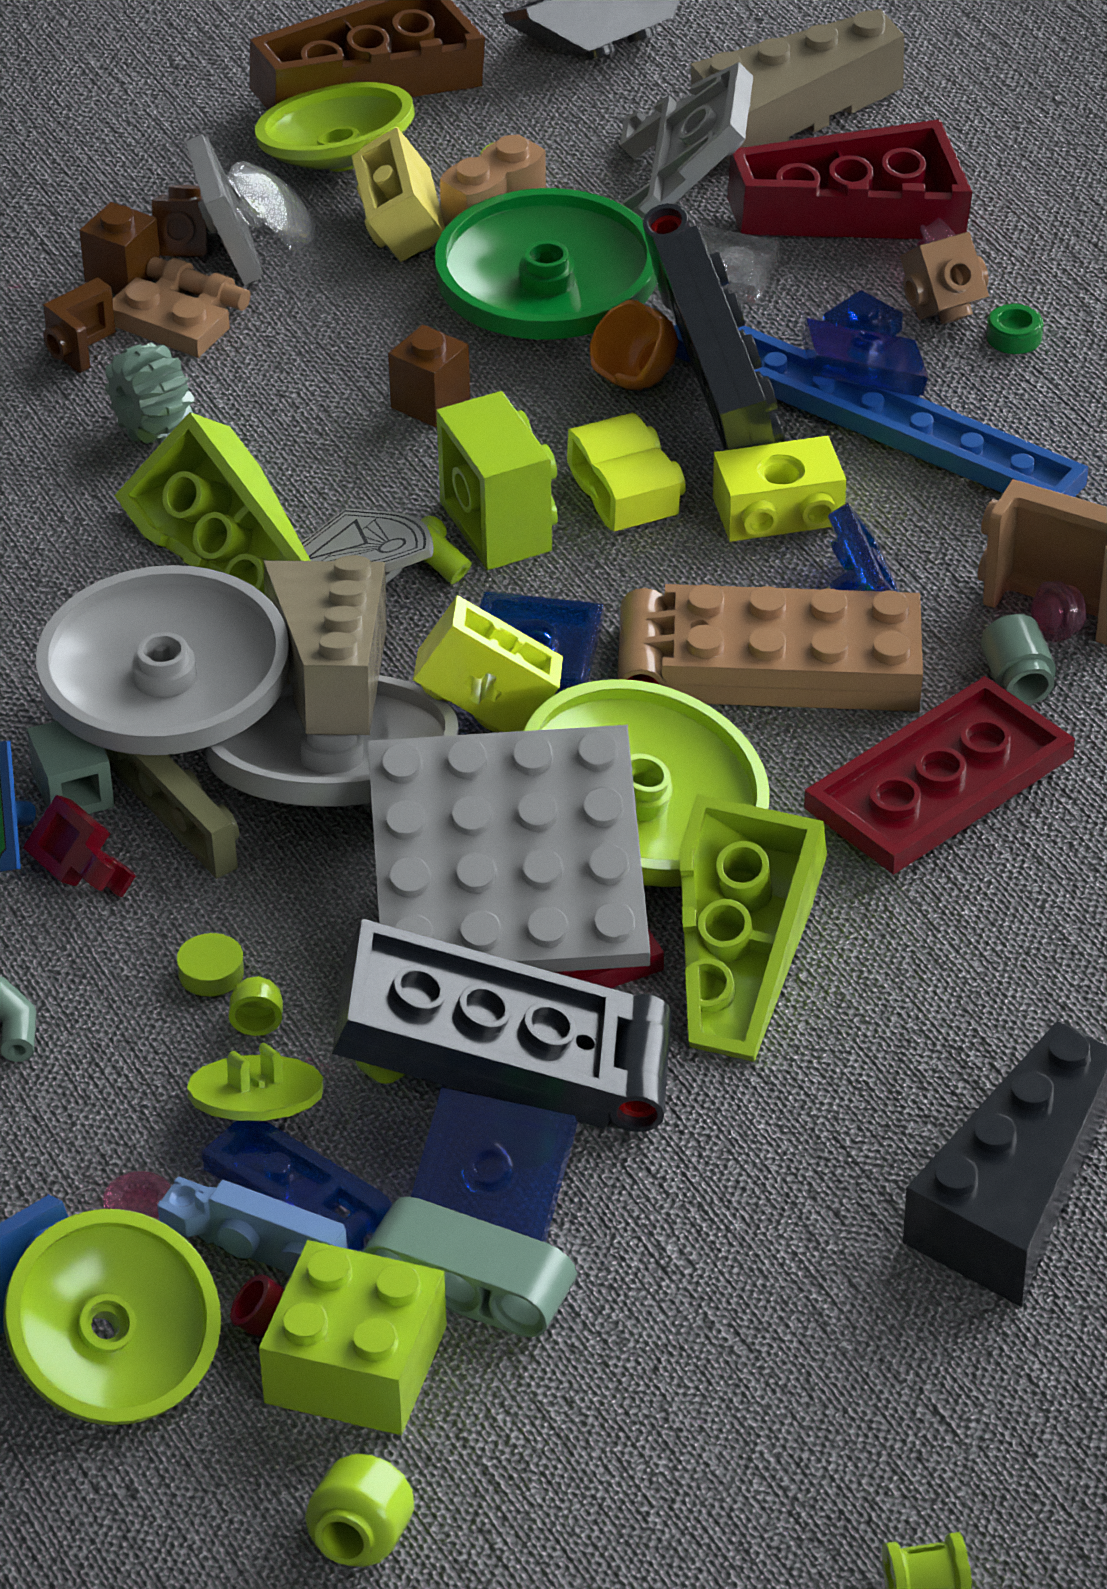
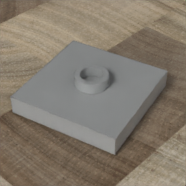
[185,134,263,286]

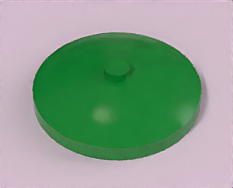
[435,188,657,340]

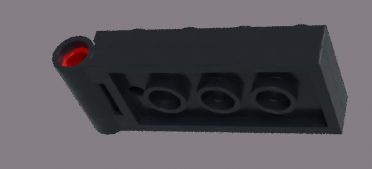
[643,203,786,450]
[332,919,672,1132]

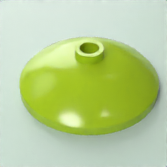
[255,82,415,172]
[3,1209,221,1425]

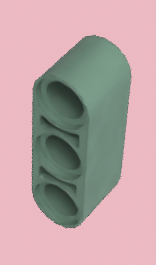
[362,1196,577,1338]

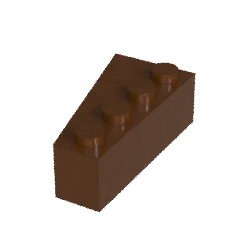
[249,0,486,110]

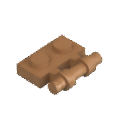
[112,257,251,358]

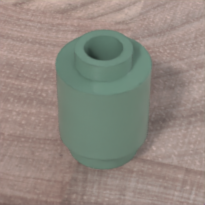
[980,614,1056,705]

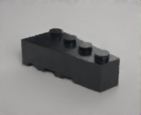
[903,1020,1107,1307]

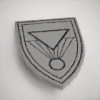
[301,508,434,584]

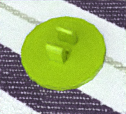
[187,1043,324,1121]

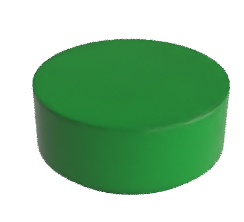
[986,304,1044,354]

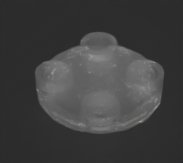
[226,161,317,252]

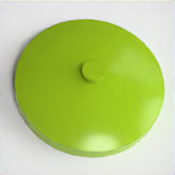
[524,679,769,887]

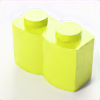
[567,413,686,532]

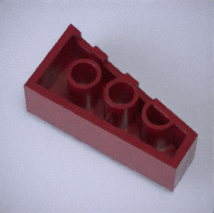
[727,119,973,240]

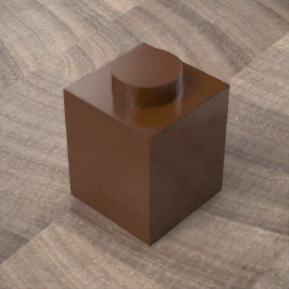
[79,202,160,295]
[388,324,470,428]

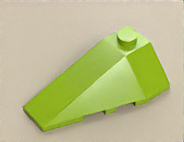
[114,412,311,595]
[679,794,827,1062]

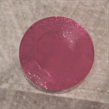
[103,1171,171,1221]

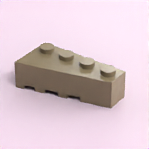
[691,8,904,162]
[264,555,387,735]

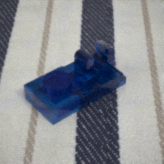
[828,503,900,592]

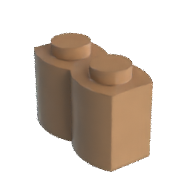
[440,135,546,228]

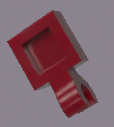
[23,795,136,897]

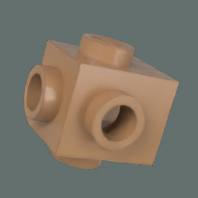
[900,232,989,324]

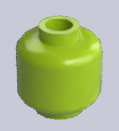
[305,1454,415,1567]

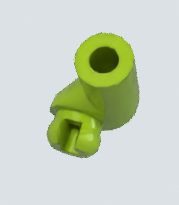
[421,515,472,584]

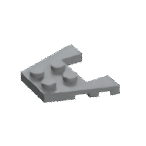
[620,62,753,220]

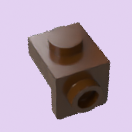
[151,185,208,256]
[43,277,116,373]

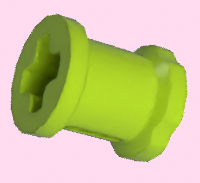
[882,1532,972,1589]

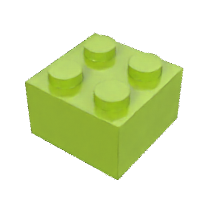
[436,391,558,570]
[259,1240,447,1436]

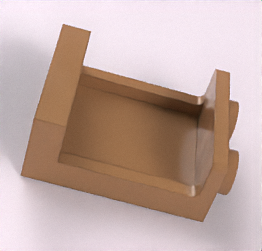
[977,479,1107,645]

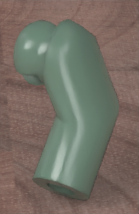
[0,977,37,1062]

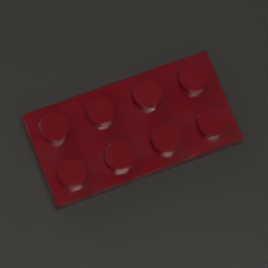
[804,676,1075,875]

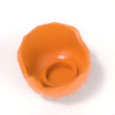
[589,300,679,391]

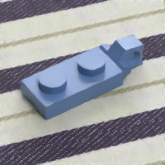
[157,1176,347,1276]

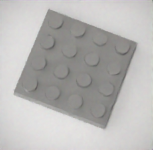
[368,725,650,972]

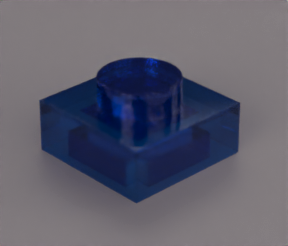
[823,290,903,356]

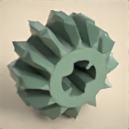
[105,343,194,444]

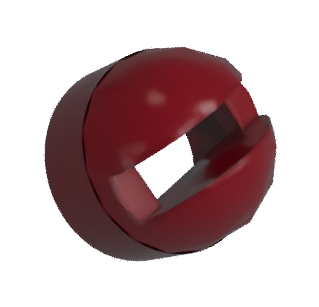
[230,1274,285,1338]

